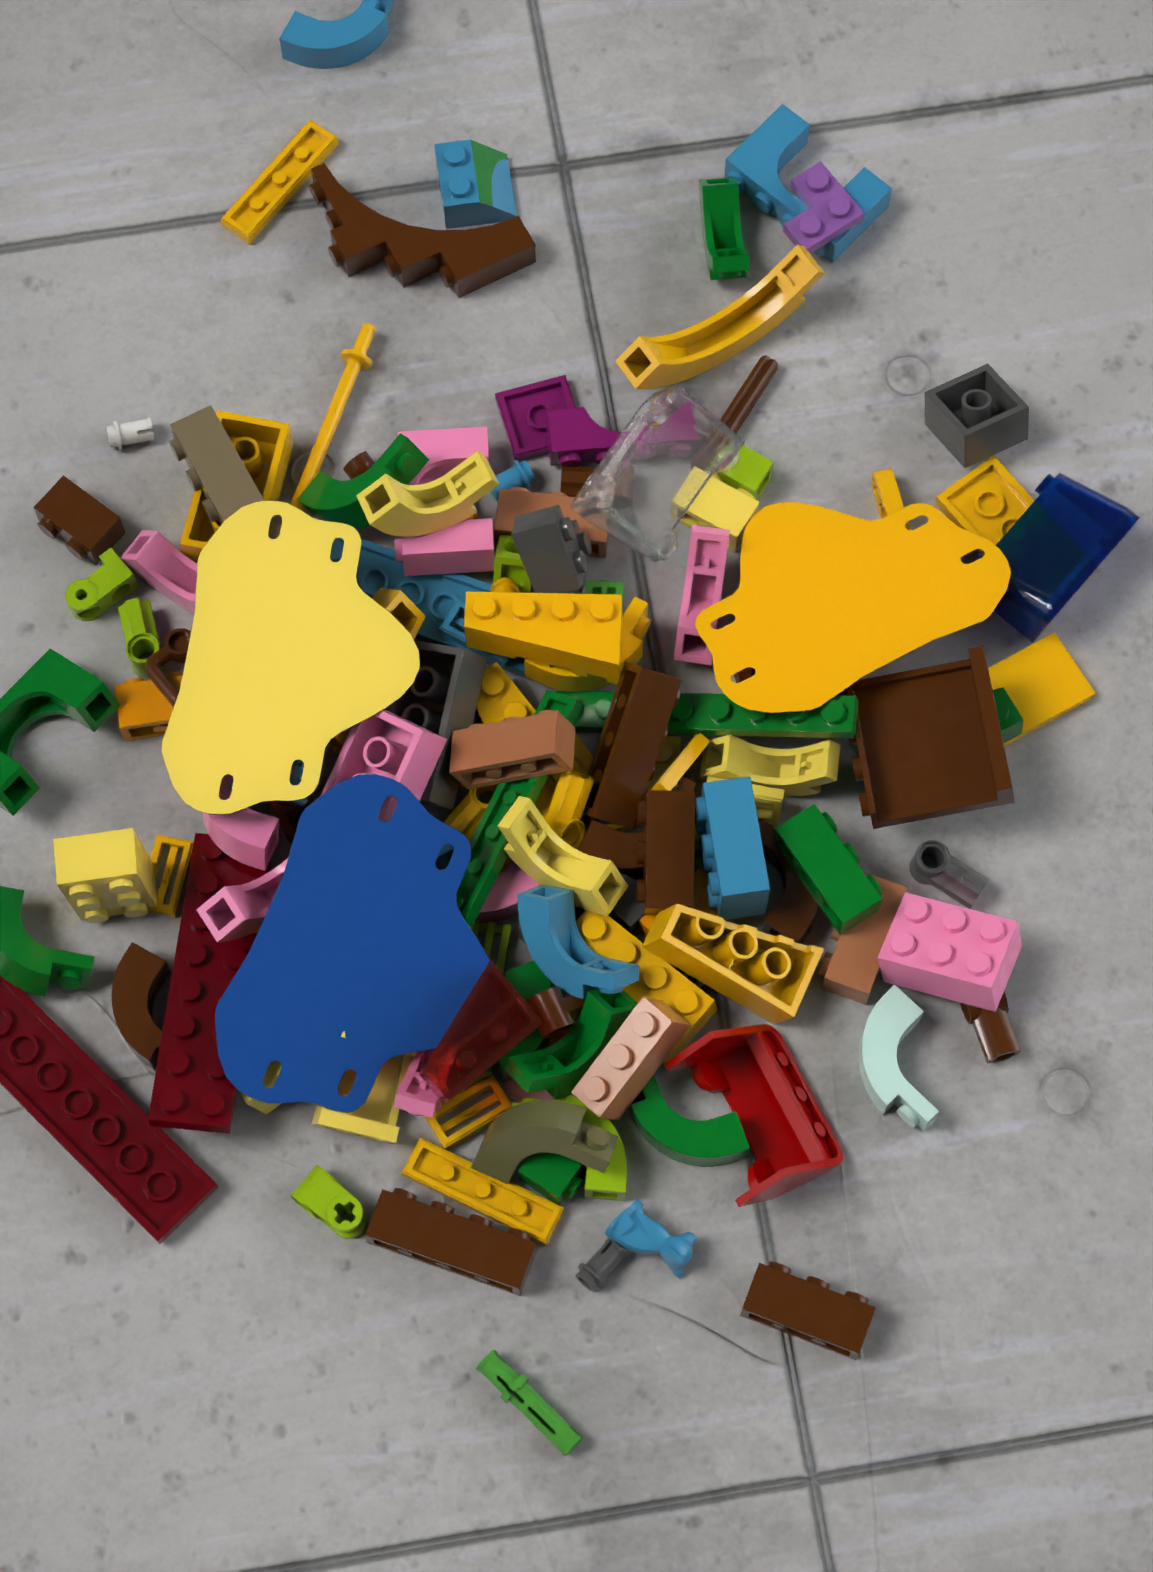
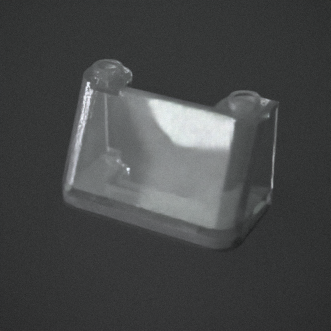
[570,384,745,562]

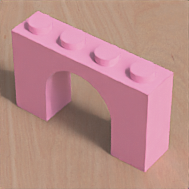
[394,427,495,576]

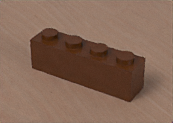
[583,661,682,829]
[365,1188,537,1296]

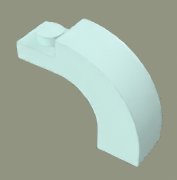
[859,984,939,1131]

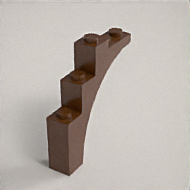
[309,163,536,298]

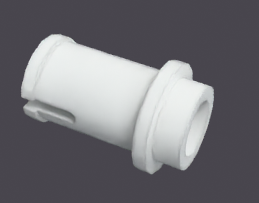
[106,417,155,450]

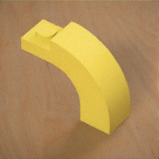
[356,451,500,537]
[699,734,841,796]
[498,796,628,916]

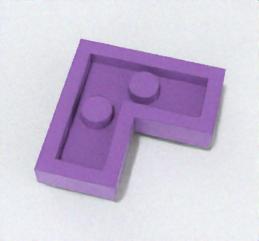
[783,161,864,254]

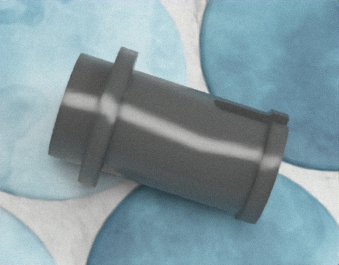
[576,1238,627,1292]

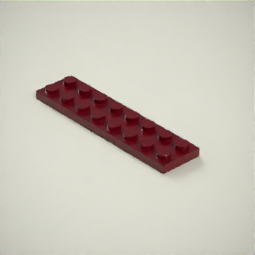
[148,833,272,1134]
[0,976,219,1245]

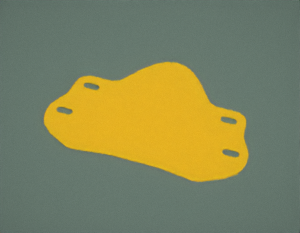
[695,502,1011,713]

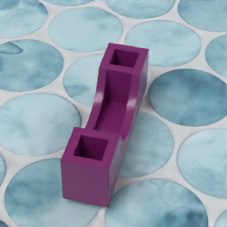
[545,398,701,468]

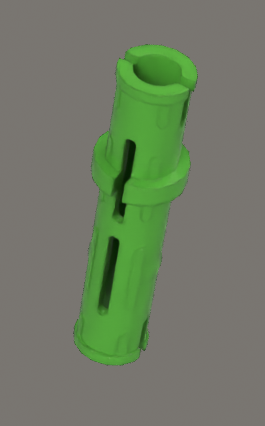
[476,1349,583,1457]

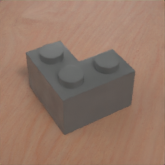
[511,505,592,593]

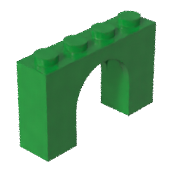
[0,648,121,816]

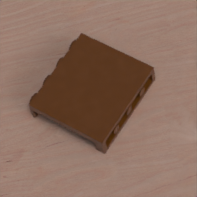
[840,645,1014,829]

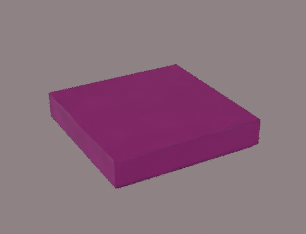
[495,375,576,462]

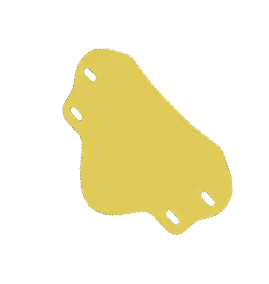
[162,501,420,814]

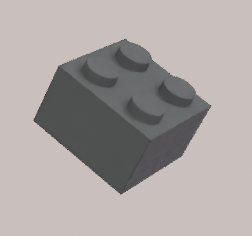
[924,364,1029,468]

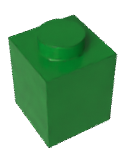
[518,1152,584,1205]

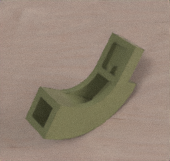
[471,1100,618,1184]

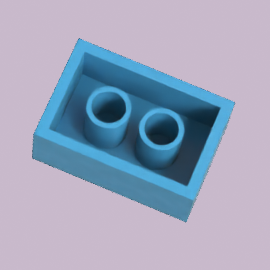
[695,777,770,920]

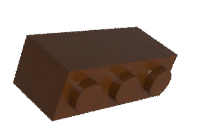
[636,790,695,915]
[740,1261,876,1360]

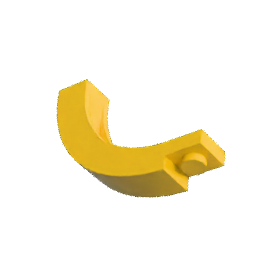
[615,244,825,389]

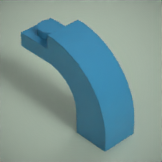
[279,0,394,69]
[517,884,639,999]

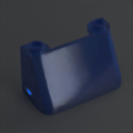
[971,473,1140,643]

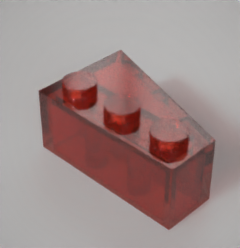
[419,960,543,1106]

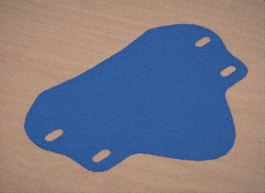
[215,774,499,1112]

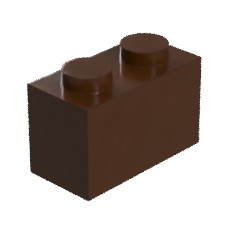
[34,475,125,565]

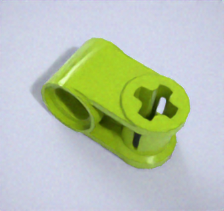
[290,1164,368,1239]

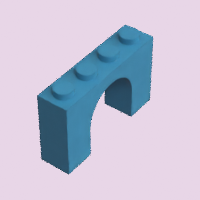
[724,104,892,263]

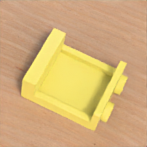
[311,1031,417,1144]

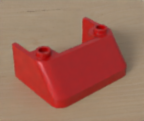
[664,1024,843,1207]

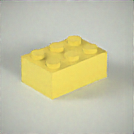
[53,828,157,923]

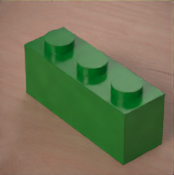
[773,804,883,935]

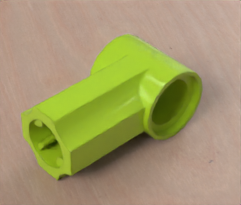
[118,597,165,679]

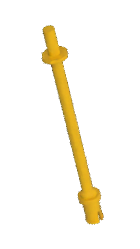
[280,323,376,530]

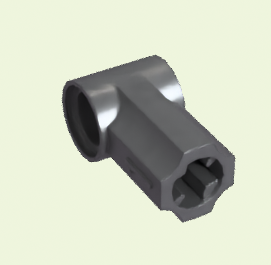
[909,840,989,909]

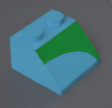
[434,140,517,229]

